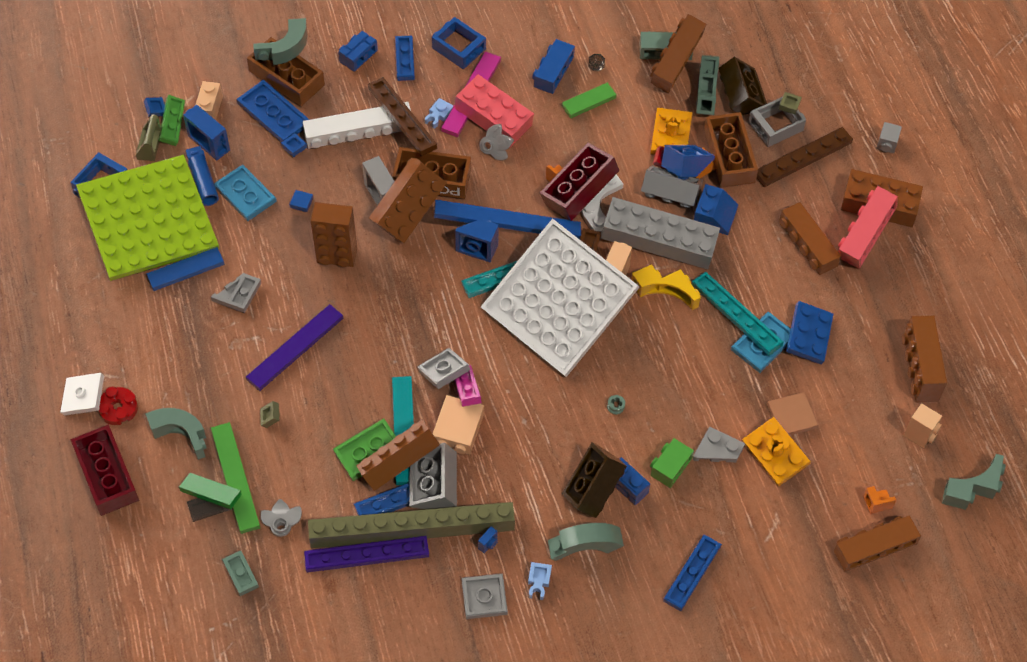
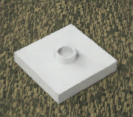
[61,373,104,415]

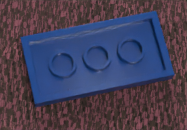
[236,80,310,142]

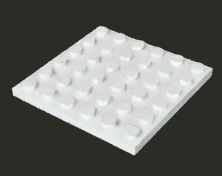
[481,218,639,377]

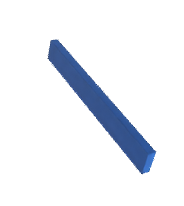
[434,200,581,240]

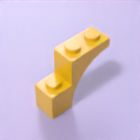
[631,264,701,310]

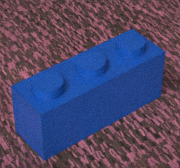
[532,39,575,94]

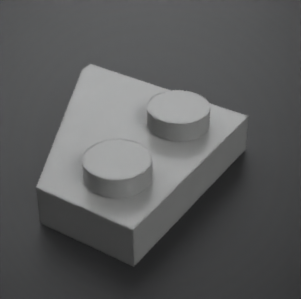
[211,273,261,313]
[693,427,745,463]

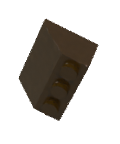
[718,56,767,115]
[562,442,627,518]

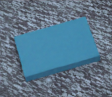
[214,164,277,221]
[731,312,791,373]

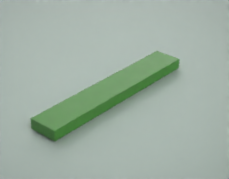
[211,422,260,534]

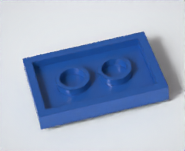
[786,301,834,365]

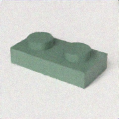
[222,550,259,596]

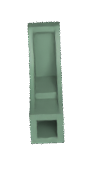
[942,454,1006,510]

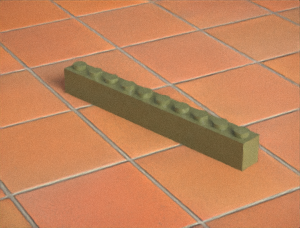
[308,502,515,549]

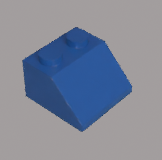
[661,145,715,180]
[694,184,739,235]
[455,219,499,263]

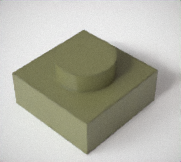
[779,92,802,115]
[260,401,280,428]

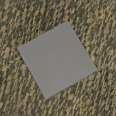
[417,348,471,389]
[462,574,508,619]

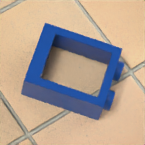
[432,17,486,70]
[183,105,230,161]
[70,152,128,198]

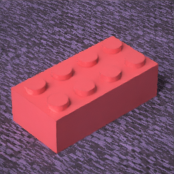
[455,74,534,148]
[838,186,898,269]

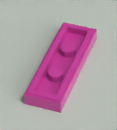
[454,365,482,407]

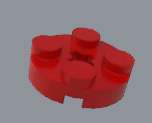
[98,386,138,425]

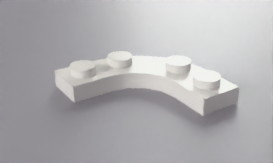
[581,174,624,234]

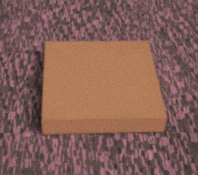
[767,392,818,436]

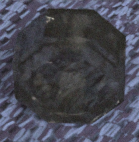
[588,54,605,71]

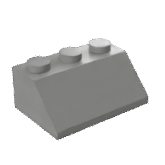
[641,166,704,208]
[409,443,457,509]

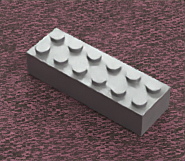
[601,197,720,269]

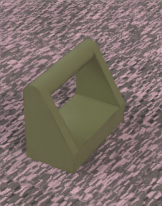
[136,114,161,161]

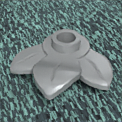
[480,124,514,160]
[261,499,302,537]

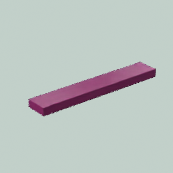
[441,51,501,137]

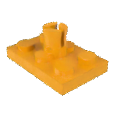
[650,107,692,155]
[742,417,811,487]

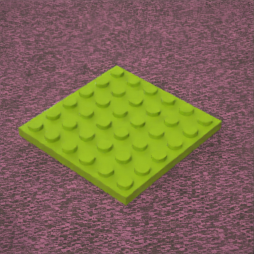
[76,155,219,281]

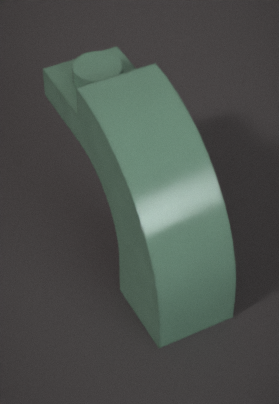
[253,18,308,65]
[696,55,720,115]
[146,408,207,460]
[548,523,624,561]

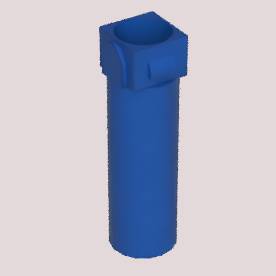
[186,146,219,206]

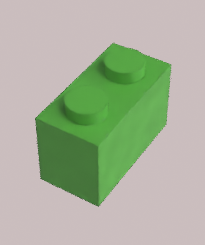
[650,438,694,488]

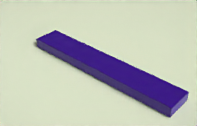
[246,304,344,391]
[304,536,429,573]

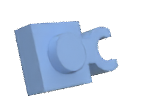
[425,98,454,129]
[528,562,552,600]

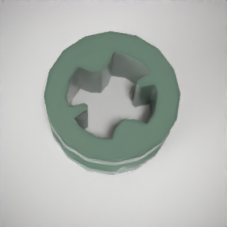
[607,395,625,415]

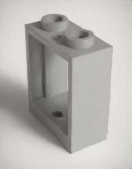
[748,97,806,147]
[362,156,395,206]

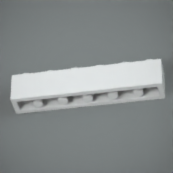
[303,102,411,149]

